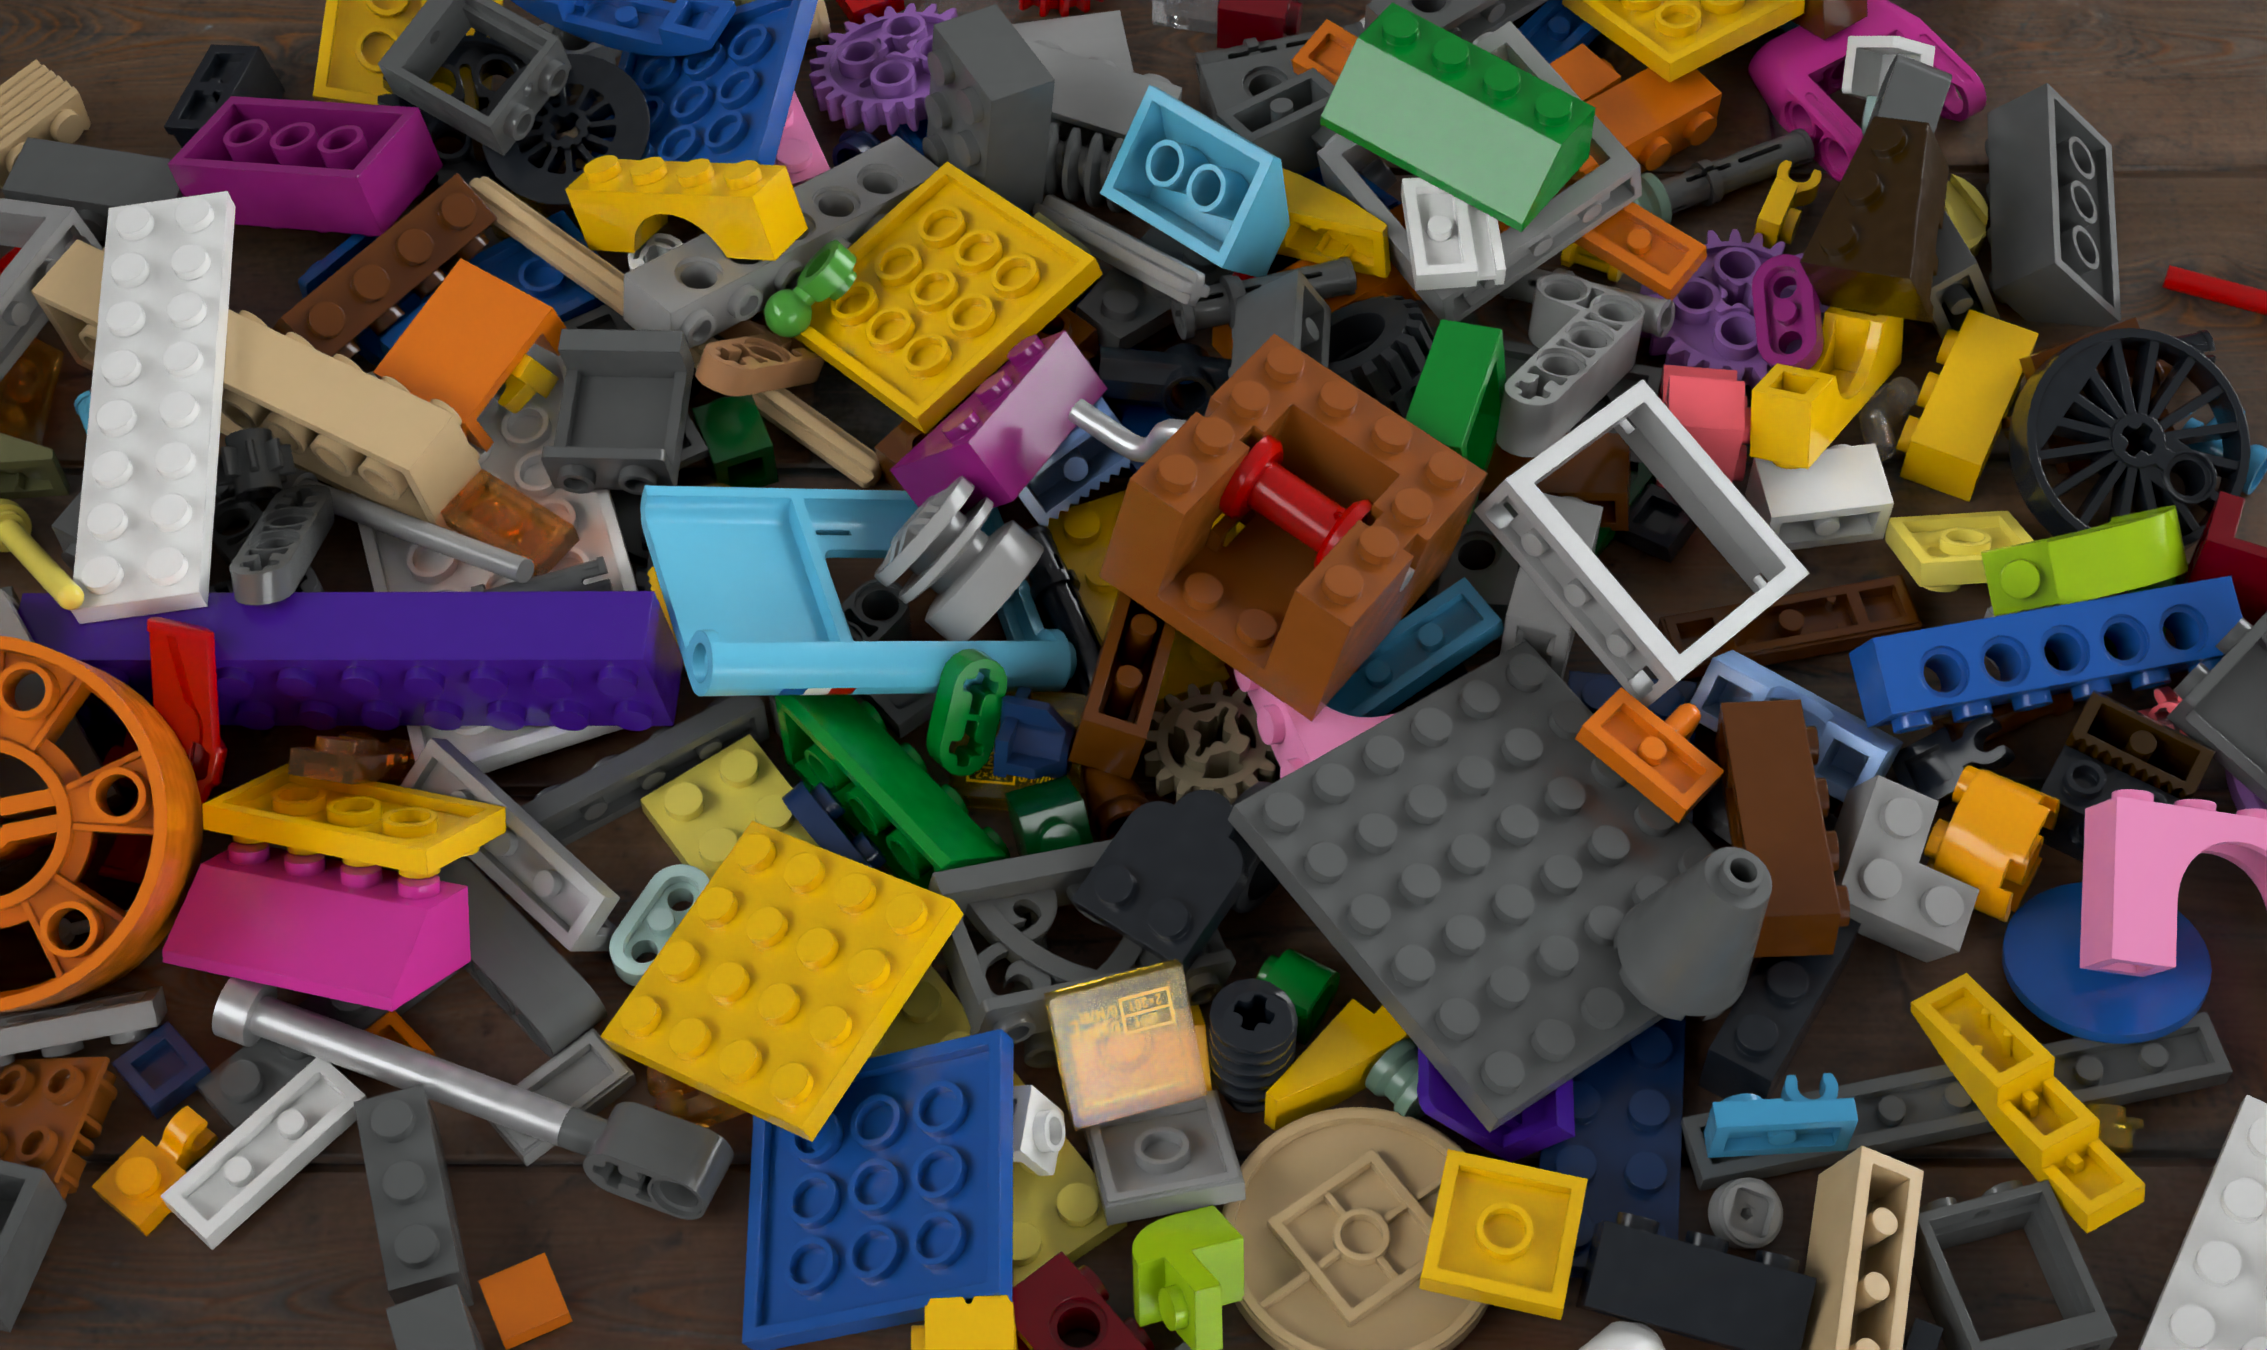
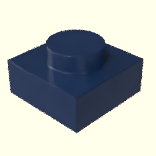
[111,1021,211,1120]

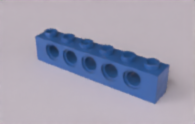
[1849,576,2243,734]

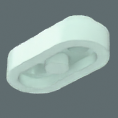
[609,864,710,986]

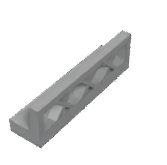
[400,738,620,951]

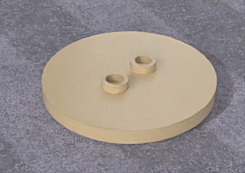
[1222,1107,1489,1350]

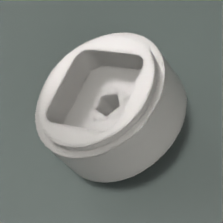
[1708,1177,1783,1250]

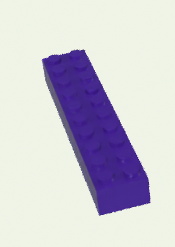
[18,591,683,731]

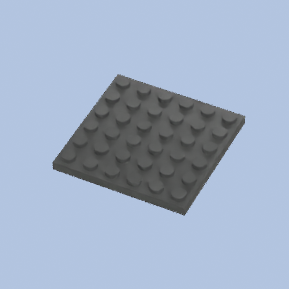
[1228,640,1716,1132]

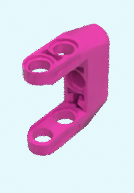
[1748,0,1986,182]

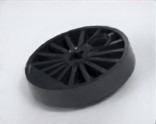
[2009,328,2250,550]

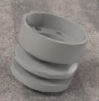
[874,475,1044,641]

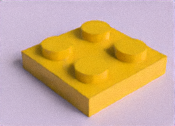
[1419,1149,1588,1320]

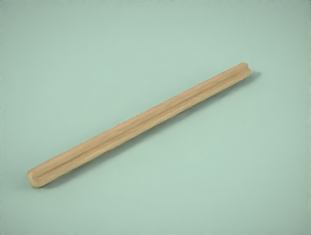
[468,176,882,488]

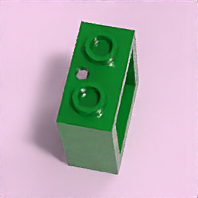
[1405,319,1506,525]

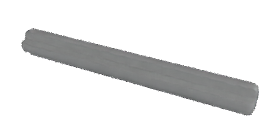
[1033,195,1210,306]

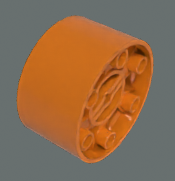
[0,636,203,1012]

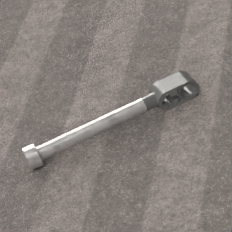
[212,977,734,1220]

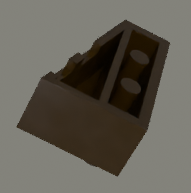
[1800,116,1949,323]

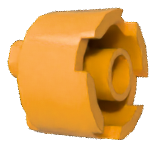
[1924,765,2060,922]

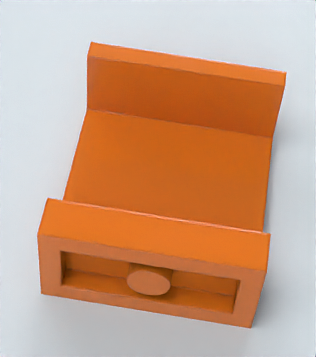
[373,258,567,452]

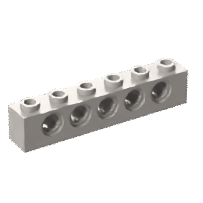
[623,136,939,349]

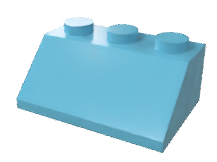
[1100,85,1290,277]

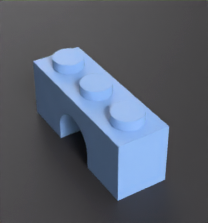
[1690,650,1903,802]

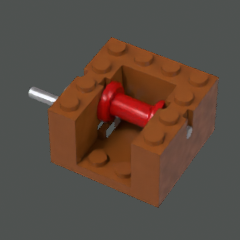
[1068,333,1488,721]

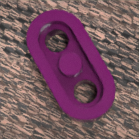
[1752,254,1824,370]

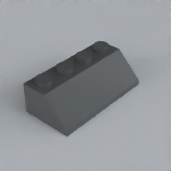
[1985,83,2121,327]

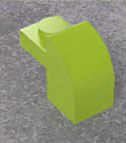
[1132,1205,1244,1350]

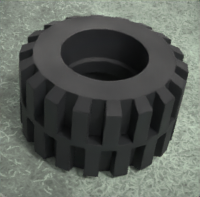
[1328,295,1435,419]

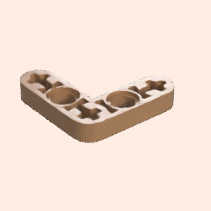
[695,310,825,396]

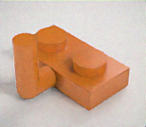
[1575,687,1724,824]

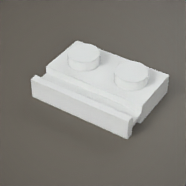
[1401,177,1506,291]

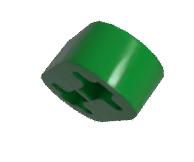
[926,649,1007,776]

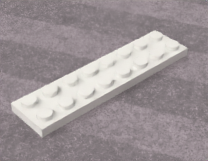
[70,191,236,624]

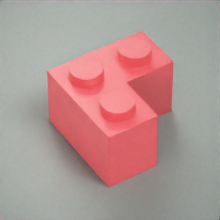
[1655,365,1751,489]

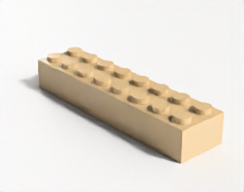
[31,239,490,531]

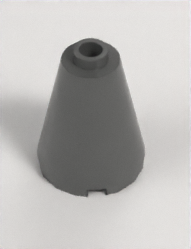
[1613,847,1772,1021]

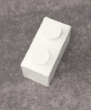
[1745,443,1894,550]

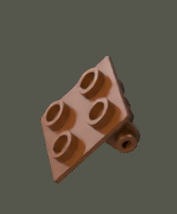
[0,1056,118,1200]

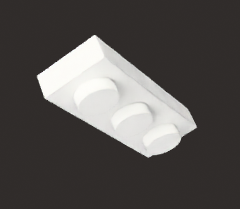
[161,1058,367,1250]

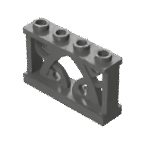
[927,839,1236,1044]

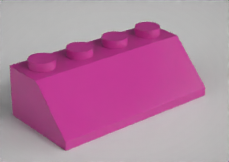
[162,841,471,1012]

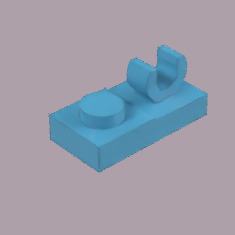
[1704,1073,1858,1158]

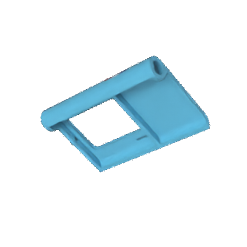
[640,485,1077,697]

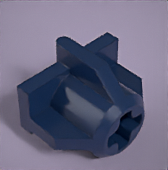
[993,686,1077,780]

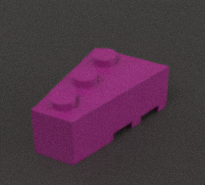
[890,330,1108,515]

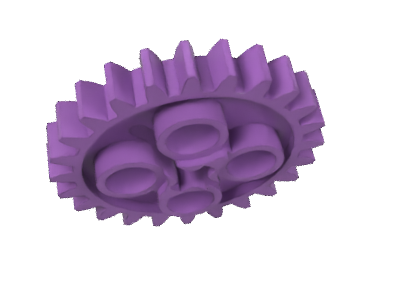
[809,3,958,134]
[1640,229,1830,389]

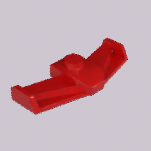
[98,617,228,884]

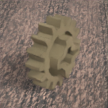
[1142,681,1279,805]

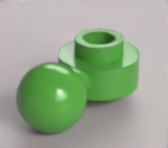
[764,240,857,338]

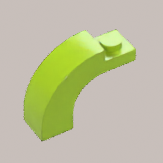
[1981,505,2188,616]

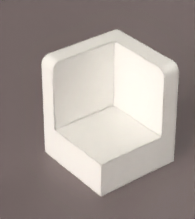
[1842,36,1936,100]

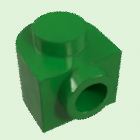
[1256,948,1340,1045]

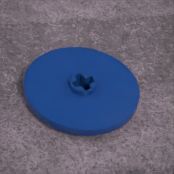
[2002,882,2212,1044]

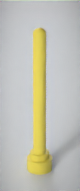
[0,498,84,610]

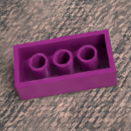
[167,96,443,237]

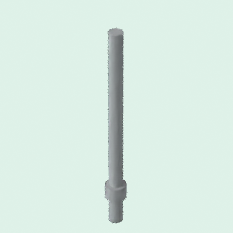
[282,467,534,583]

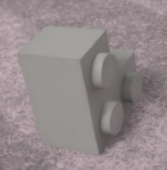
[1834,775,1980,963]

